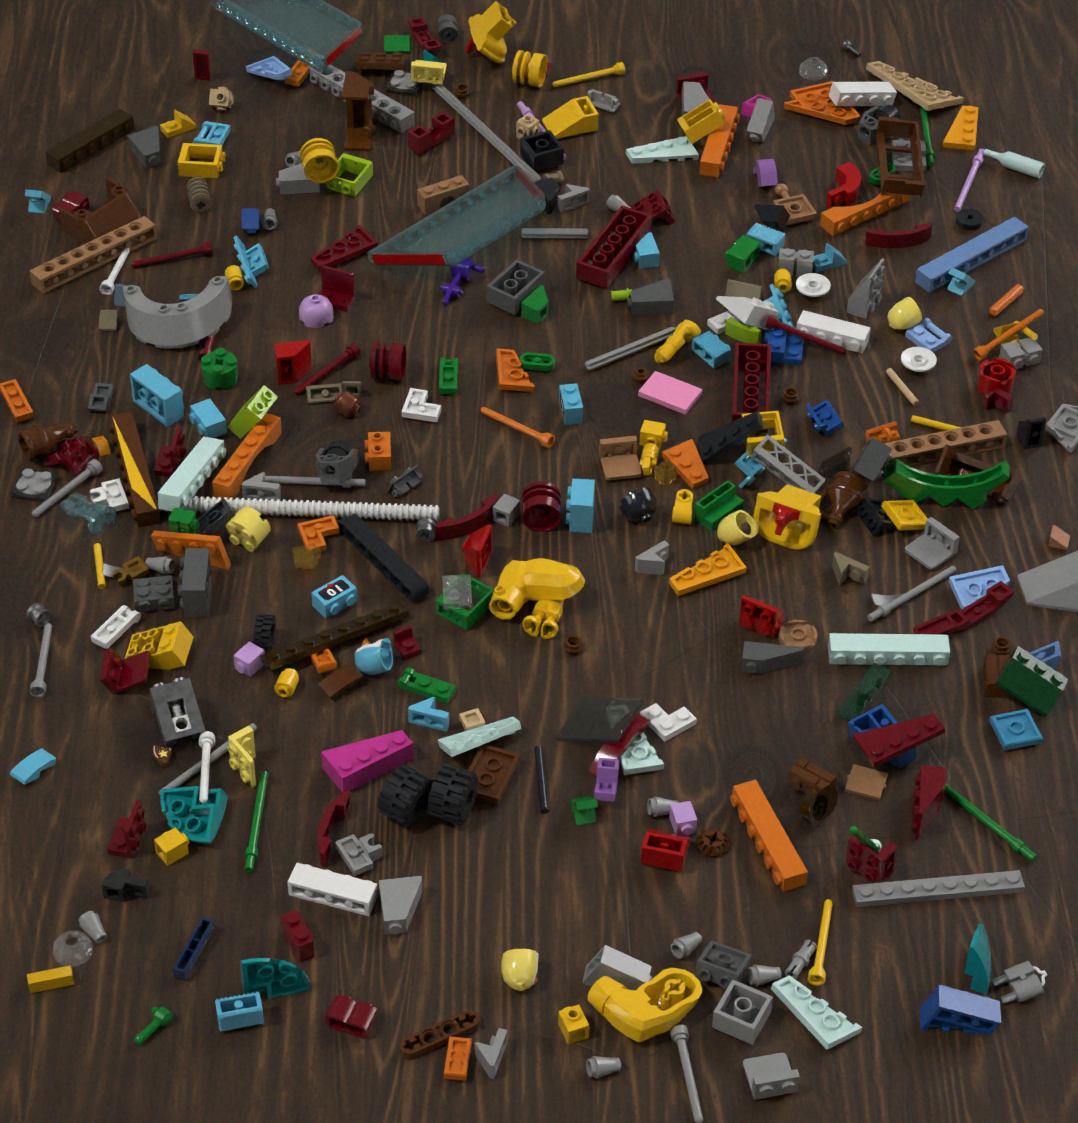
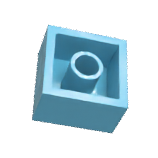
[566,479,595,533]

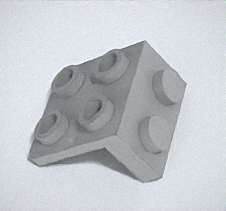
[905,517,960,570]
[743,1053,800,1100]

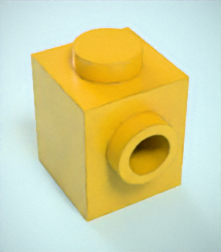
[639,420,668,449]
[154,827,189,866]
[558,1005,589,1045]

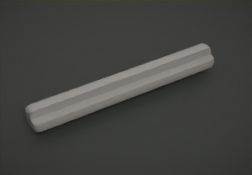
[521,228,588,239]

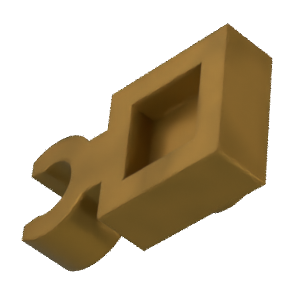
[112,556,149,586]

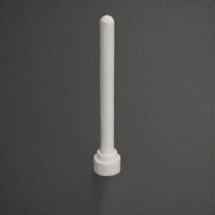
[99,240,132,295]
[199,731,215,803]

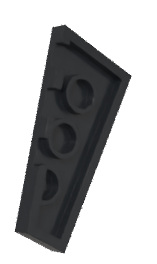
[698,411,763,465]

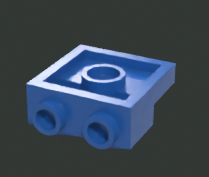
[764,329,804,365]

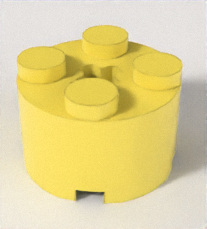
[226,506,271,552]

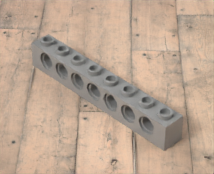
[310,60,415,133]

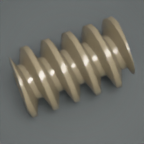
[187,177,211,213]

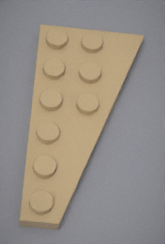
[866,61,964,111]

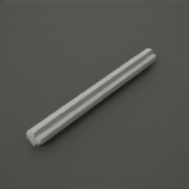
[585,327,675,371]

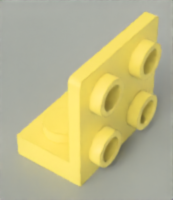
[411,60,447,84]
[227,726,256,788]

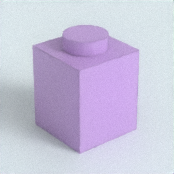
[234,641,265,677]
[669,801,697,836]

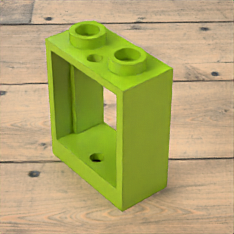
[325,153,373,197]
[227,385,278,439]

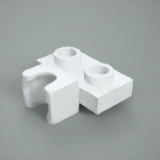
[90,479,129,513]

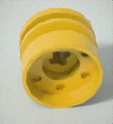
[512,50,547,88]
[300,138,338,183]

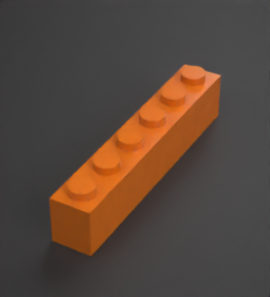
[699,104,740,177]
[730,779,808,892]

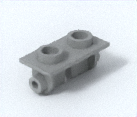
[587,89,621,113]

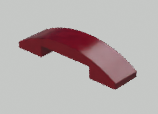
[408,17,442,52]
[865,223,933,248]
[435,493,499,540]
[949,581,1014,632]
[588,711,651,778]
[317,790,351,867]

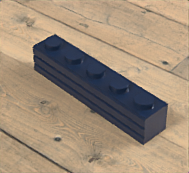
[173,917,215,981]

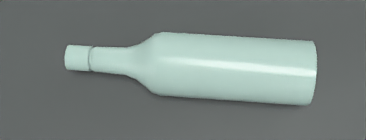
[983,149,1045,179]

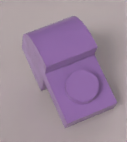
[753,159,778,187]
[594,758,619,802]

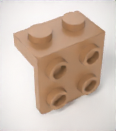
[599,436,642,480]

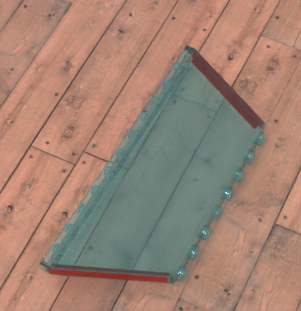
[211,0,364,72]
[367,165,546,266]

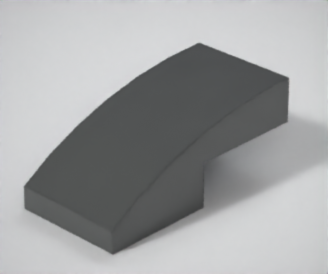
[87,383,114,412]

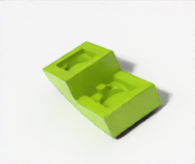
[725,317,761,344]

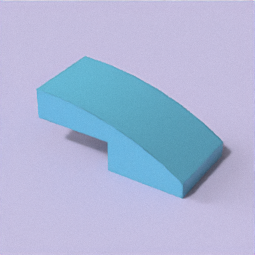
[10,748,56,785]

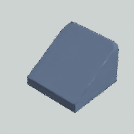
[114,284,127,307]

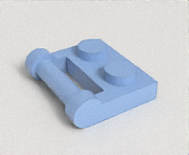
[905,318,953,353]

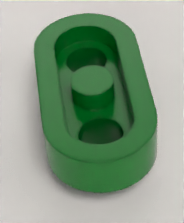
[869,162,896,186]
[520,352,555,371]

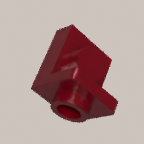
[983,387,1014,413]
[393,626,422,660]

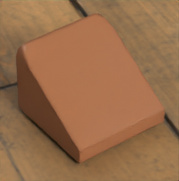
[1048,525,1070,550]

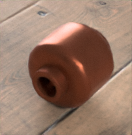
[333,391,361,418]

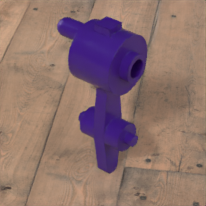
[440,256,485,305]

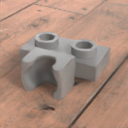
[335,834,383,876]

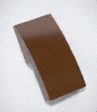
[319,662,364,700]

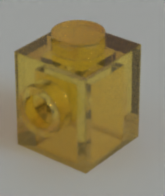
[291,543,321,569]

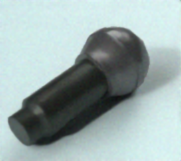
[841,40,862,57]

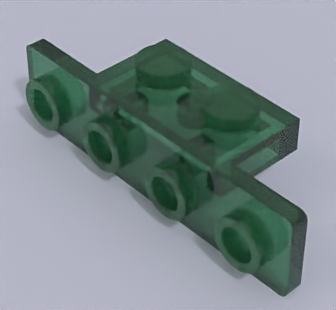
[837,663,891,721]

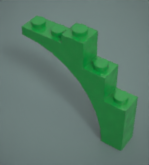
[883,459,1010,509]

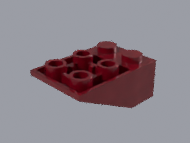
[911,765,946,840]

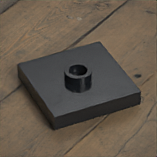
[197,498,235,535]

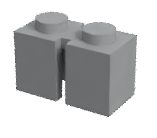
[778,248,814,277]
[999,338,1043,370]

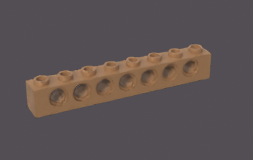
[29,216,158,294]
[862,420,1007,470]

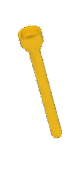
[552,62,625,88]
[808,899,833,986]

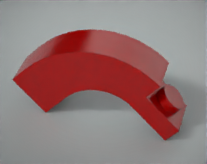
[826,162,861,208]

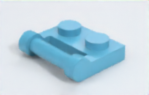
[192,121,231,145]

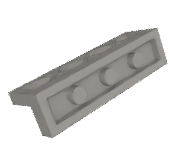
[752,434,826,494]

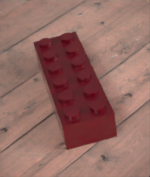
[576,206,652,289]
[732,342,771,433]

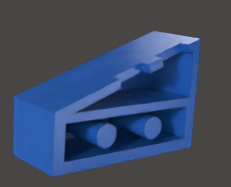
[848,704,916,768]
[920,985,1001,1035]

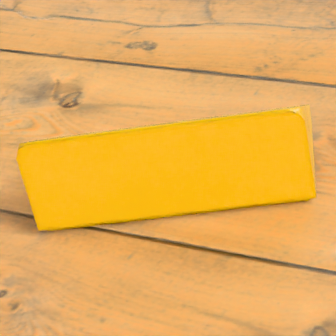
[27,965,74,994]

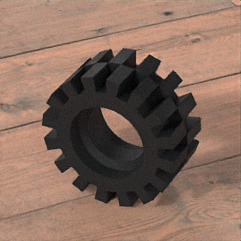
[253,613,277,651]

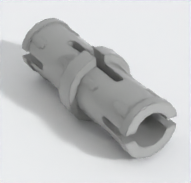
[785,940,817,980]

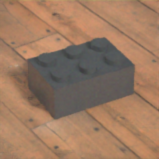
[486,259,545,315]
[849,438,893,484]
[178,548,212,617]

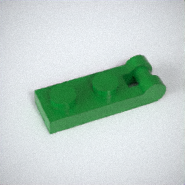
[439,357,458,394]
[397,667,456,704]

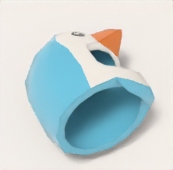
[354,638,393,675]

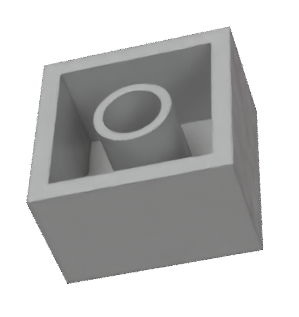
[712,979,773,1045]

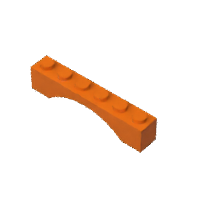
[820,193,910,236]
[212,413,282,499]

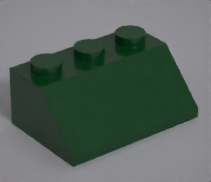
[995,646,1068,717]

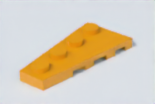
[942,106,978,151]
[669,543,747,596]

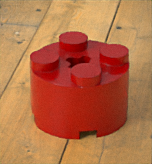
[977,358,1016,394]

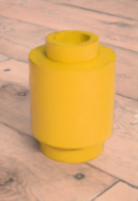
[225,265,244,290]
[774,268,792,293]
[274,668,299,698]

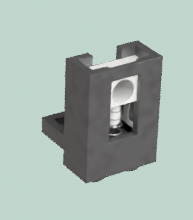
[149,677,205,747]

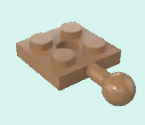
[773,183,817,225]

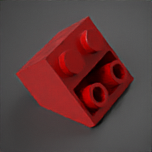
[274,340,312,385]
[739,595,786,639]
[641,829,691,872]

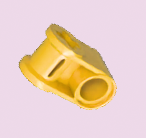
[672,489,693,525]

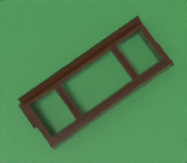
[876,116,925,198]

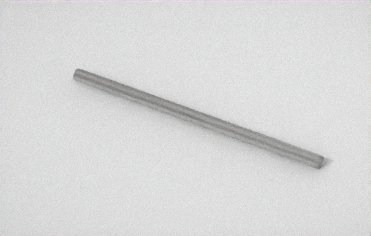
[432,84,542,183]

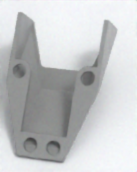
[1017,551,1078,612]

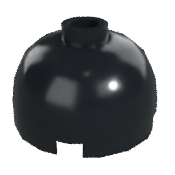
[619,487,657,523]

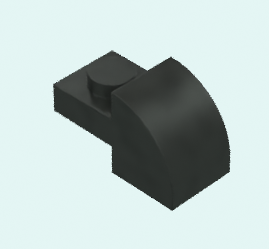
[101,869,150,902]

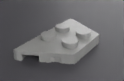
[1045,404,1078,453]

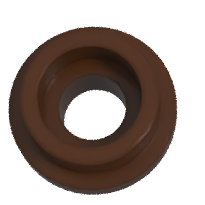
[454,83,470,98]
[632,367,650,384]
[782,387,800,404]
[563,635,583,654]
[991,637,1012,655]

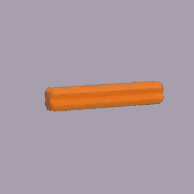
[989,284,1024,316]

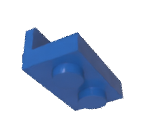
[806,399,844,437]

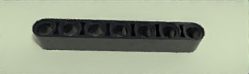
[337,513,429,602]

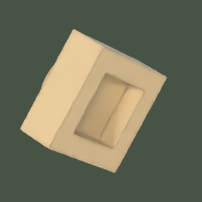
[459,708,485,731]

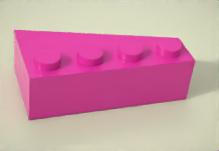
[321,730,414,792]

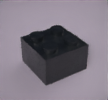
[520,130,564,172]

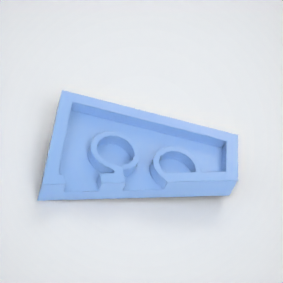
[246,56,292,80]
[948,565,1010,610]

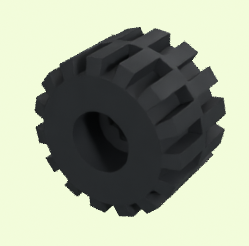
[428,764,478,825]
[377,765,434,827]

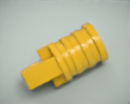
[640,443,659,476]

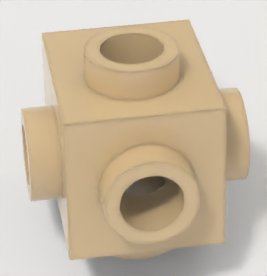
[209,87,234,111]
[516,114,540,139]

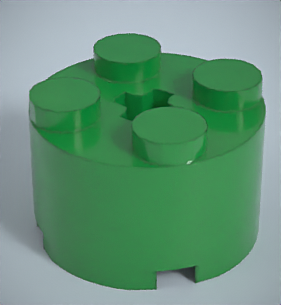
[201,348,238,390]

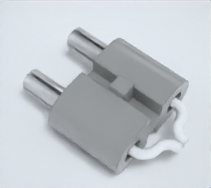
[992,961,1047,1004]

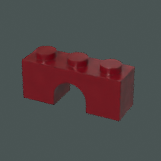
[408,111,455,155]

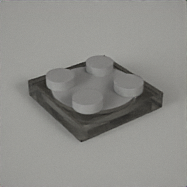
[386,70,423,97]
[10,468,59,503]

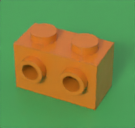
[365,432,391,471]

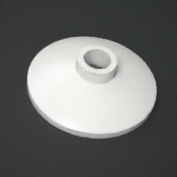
[796,273,831,297]
[901,347,937,372]

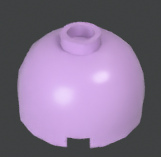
[299,294,334,328]

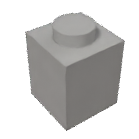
[493,494,520,527]

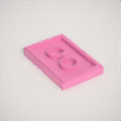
[638,371,703,415]

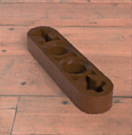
[400,1010,480,1060]

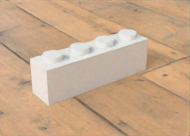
[829,82,897,106]
[796,310,870,354]
[287,863,378,916]

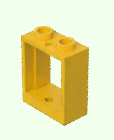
[677,99,725,144]
[178,143,226,178]
[742,411,785,457]

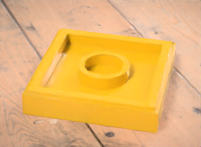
[881,500,928,531]

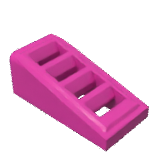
[741,94,772,118]

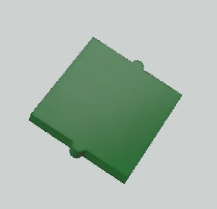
[384,34,410,54]

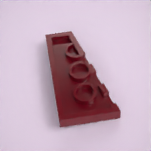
[311,225,378,272]
[853,714,945,768]

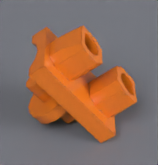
[865,421,900,443]

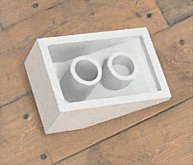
[716,296,779,330]

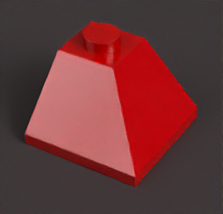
[462,524,492,578]

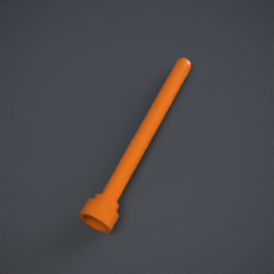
[973,309,1044,361]
[480,407,555,449]

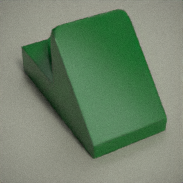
[569,796,598,825]

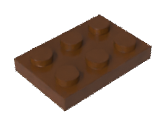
[356,51,405,70]
[468,744,520,804]

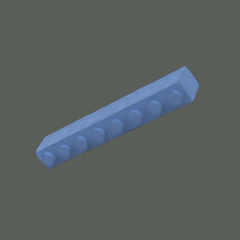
[915,217,1029,293]

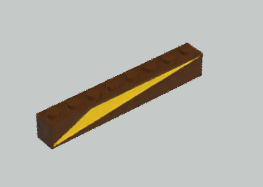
[108,411,161,527]

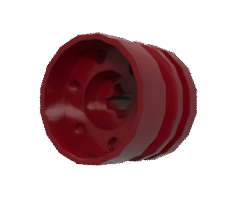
[369,341,407,381]
[522,481,561,532]

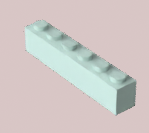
[158,436,226,511]
[828,633,950,666]

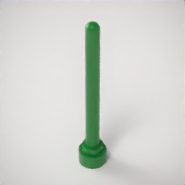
[849,826,883,853]

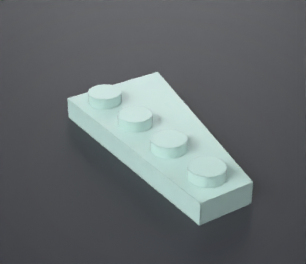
[626,136,699,164]
[607,706,664,775]
[438,717,521,757]
[771,975,862,1050]

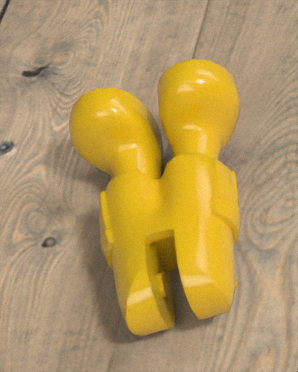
[655,320,701,364]
[522,599,564,639]

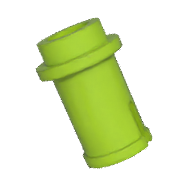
[611,288,632,302]

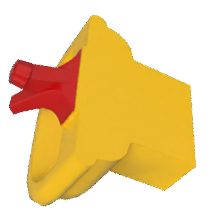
[464,1,516,64]
[753,484,822,550]

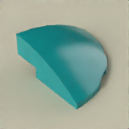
[160,786,228,844]
[964,923,991,994]
[240,958,312,999]

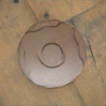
[778,620,818,652]

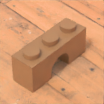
[417,175,470,214]

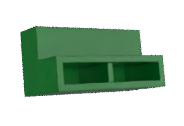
[694,480,744,532]

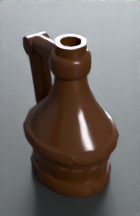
[17,422,78,459]
[819,471,868,529]

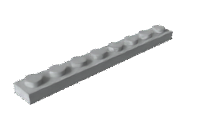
[852,870,1025,907]

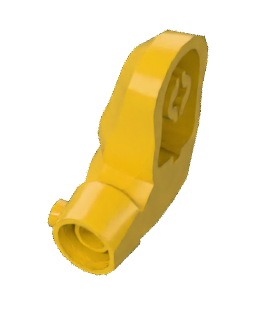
[489,558,585,619]
[587,968,702,1042]

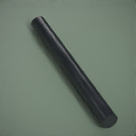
[534,746,549,814]

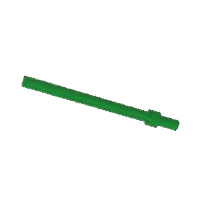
[920,106,935,167]
[244,771,269,873]
[944,784,1037,862]

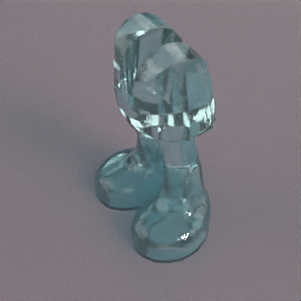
[59,493,116,534]

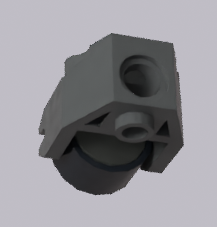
[858,105,901,145]
[315,440,359,484]

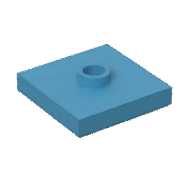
[989,709,1043,751]

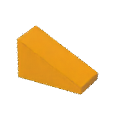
[92,435,111,456]

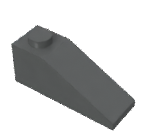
[741,641,804,674]

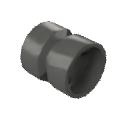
[437,14,458,44]

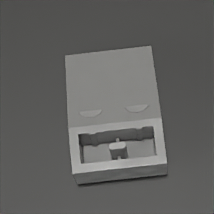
[847,258,886,319]

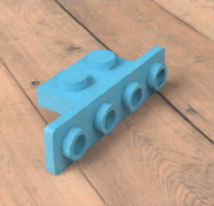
[233,235,269,288]
[763,284,795,336]
[734,438,787,488]

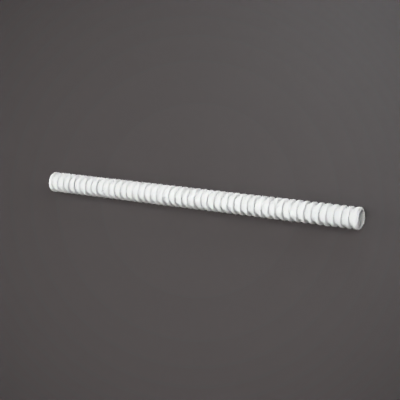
[158,496,439,522]

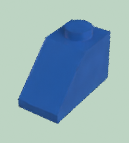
[242,208,262,234]

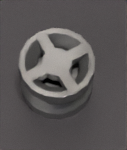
[416,518,436,542]
[26,603,51,628]

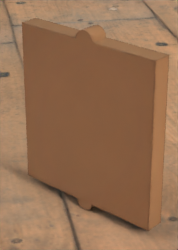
[845,764,888,801]

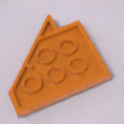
[784,81,861,125]

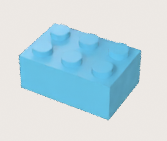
[130,364,185,427]

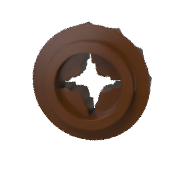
[696,827,730,856]

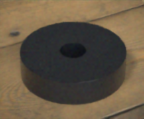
[956,209,984,231]

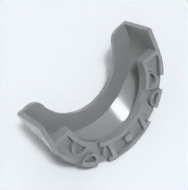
[123,276,232,349]

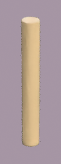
[886,368,919,406]

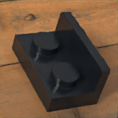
[856,498,897,536]

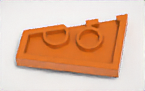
[496,348,535,392]
[662,439,709,489]

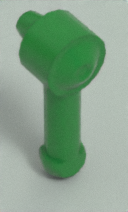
[134,1006,173,1045]

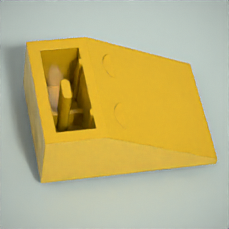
[542,96,599,139]
[124,621,193,670]

